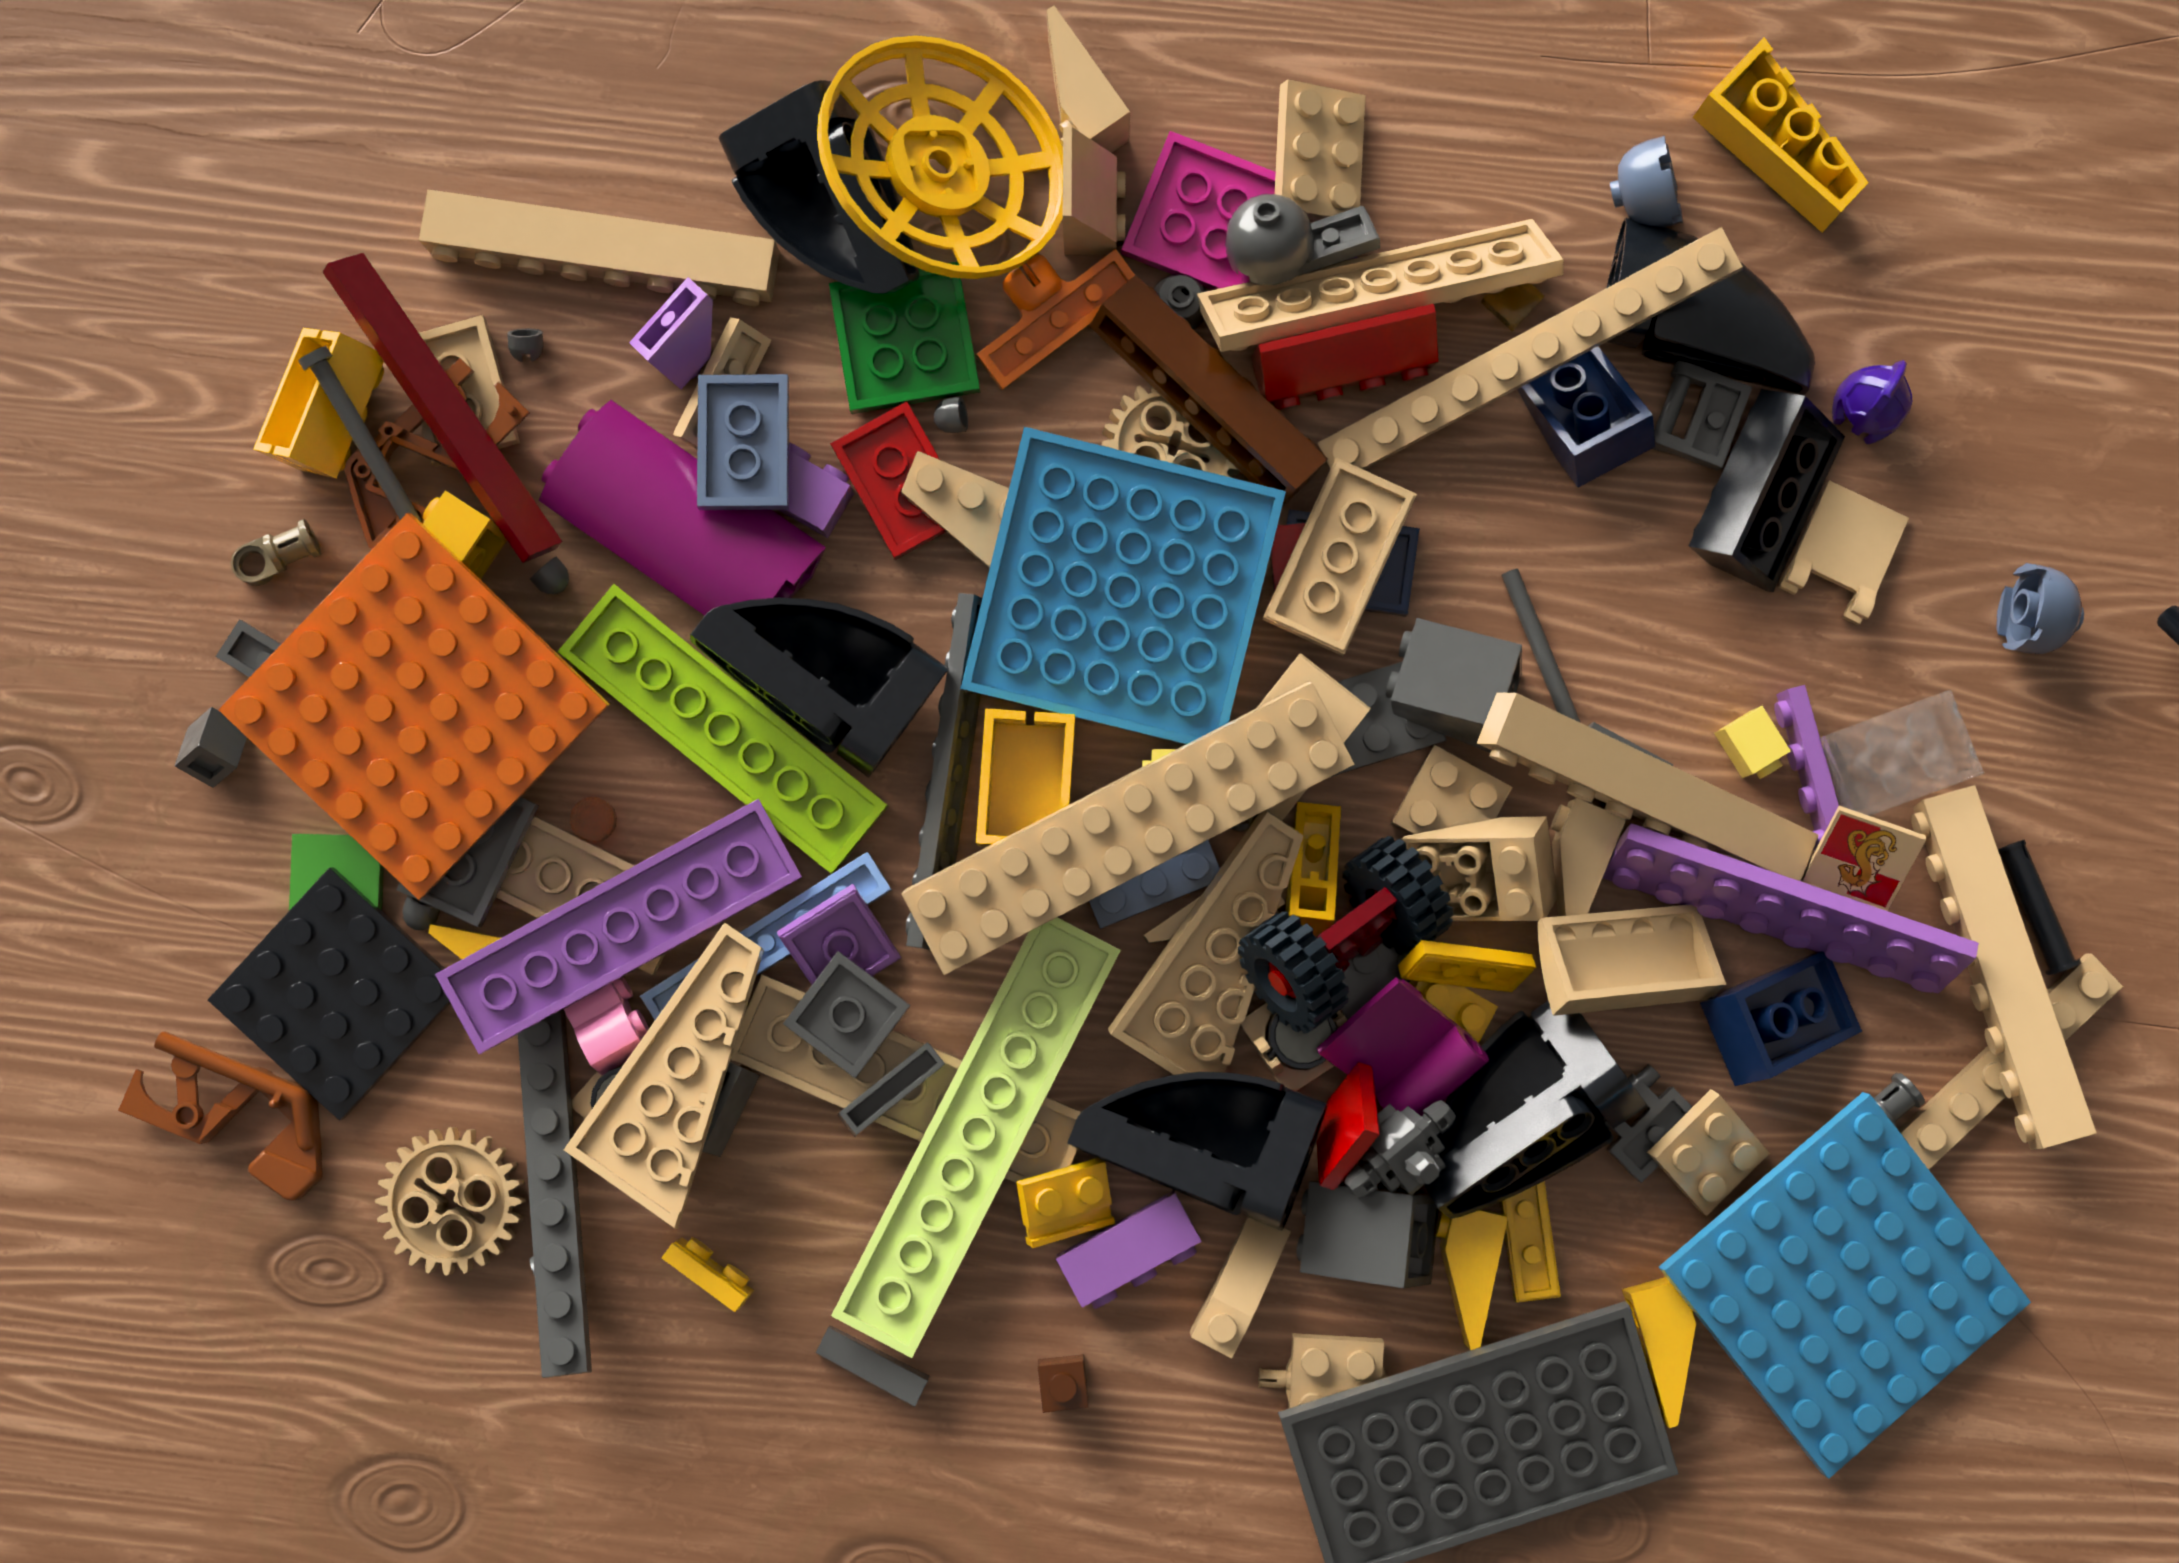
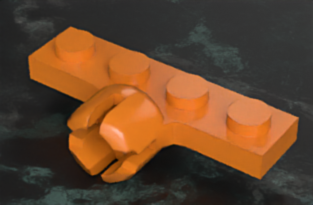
[975,249,1135,391]

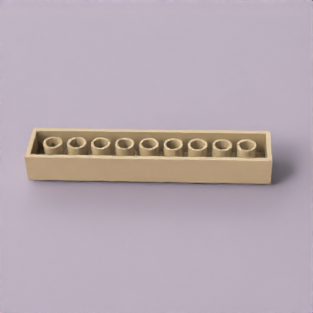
[901,682,1354,975]

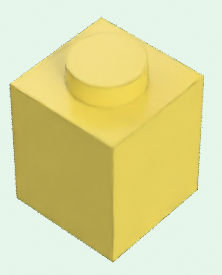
[1714,706,1791,779]

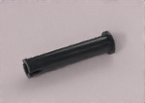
[1998,839,2082,975]

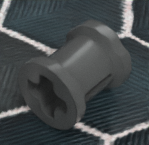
[1874,1073,1925,1127]

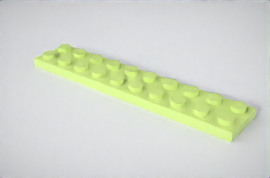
[831,917,1121,1358]

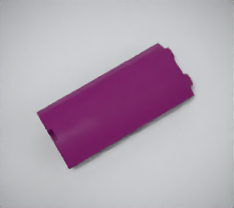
[538,400,826,615]

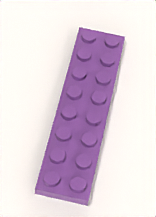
[435,799,802,1055]
[1603,823,1979,994]

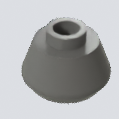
[1154,274,1207,330]

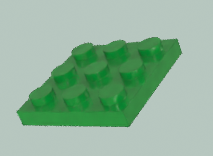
[829,261,981,414]

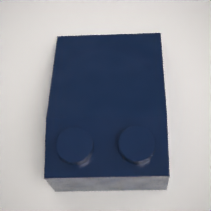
[1517,346,1655,487]
[1700,951,1862,1086]

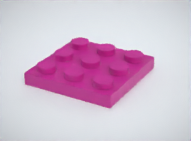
[1121,131,1276,290]

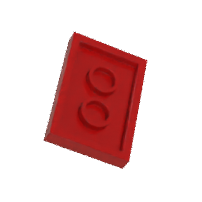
[830,401,946,560]

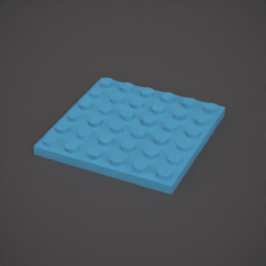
[960,427,1286,744]
[1658,1092,2031,1479]

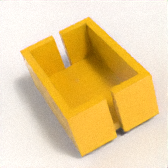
[253,328,384,479]
[976,708,1076,847]

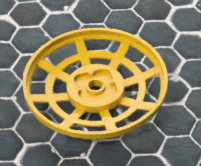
[817,36,1063,279]

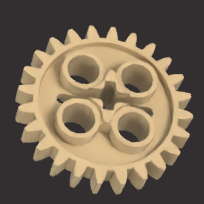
[1101,385,1240,478]
[375,1127,526,1276]

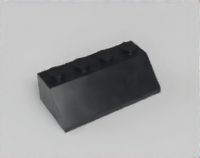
[1689,389,1845,592]

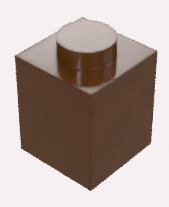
[1038,1354,1089,1413]

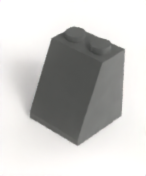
[1386,618,1522,753]
[1296,1181,1439,1289]

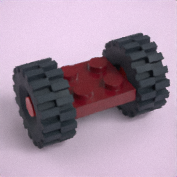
[1238,836,1454,1034]

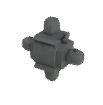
[1344,1100,1456,1199]

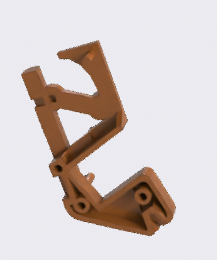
[344,358,530,549]
[118,1031,323,1201]

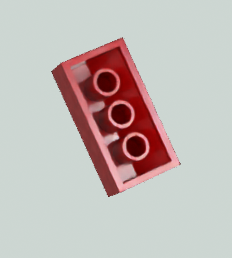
[1251,304,1439,411]

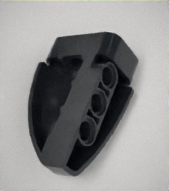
[718,80,920,294]
[1606,218,1815,396]
[690,597,949,778]
[1424,1001,1647,1218]
[1067,1072,1328,1231]

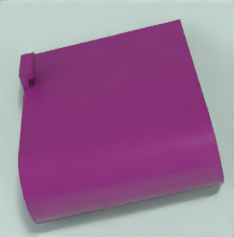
[1316,977,1489,1116]

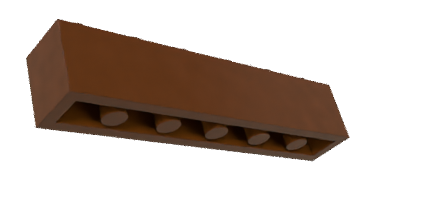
[1089,275,1328,507]

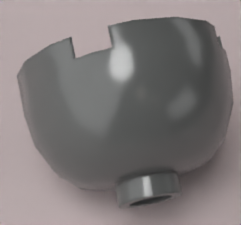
[1225,194,1314,285]

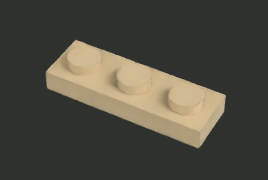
[673,317,771,449]

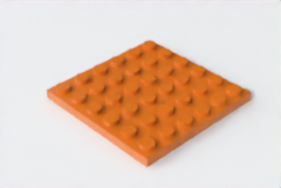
[219,513,610,900]

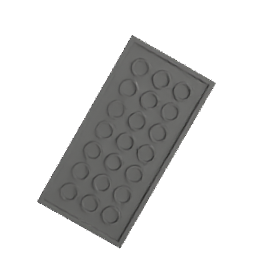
[1278,1301,1679,1563]

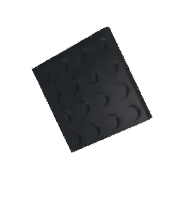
[208,867,450,1121]

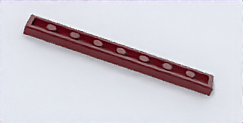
[322,253,563,563]

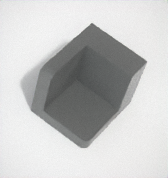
[175,707,247,788]

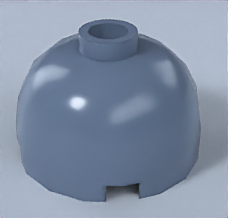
[1610,136,1683,227]
[1996,563,2084,654]

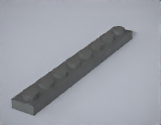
[906,593,982,950]
[518,1010,592,1378]

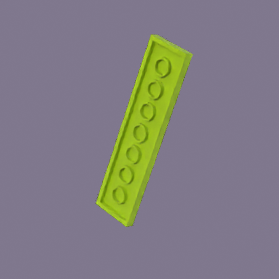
[557,584,889,874]

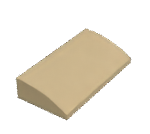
[1538,905,1726,1016]

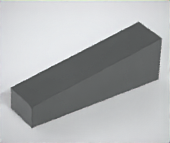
[837,1042,945,1137]
[816,1325,930,1407]

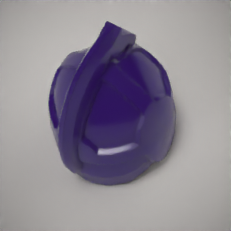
[1832,360,1913,444]

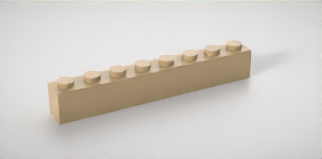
[419,189,780,306]
[1477,693,1819,881]
[1911,785,2097,1150]

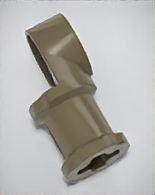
[231,519,322,586]

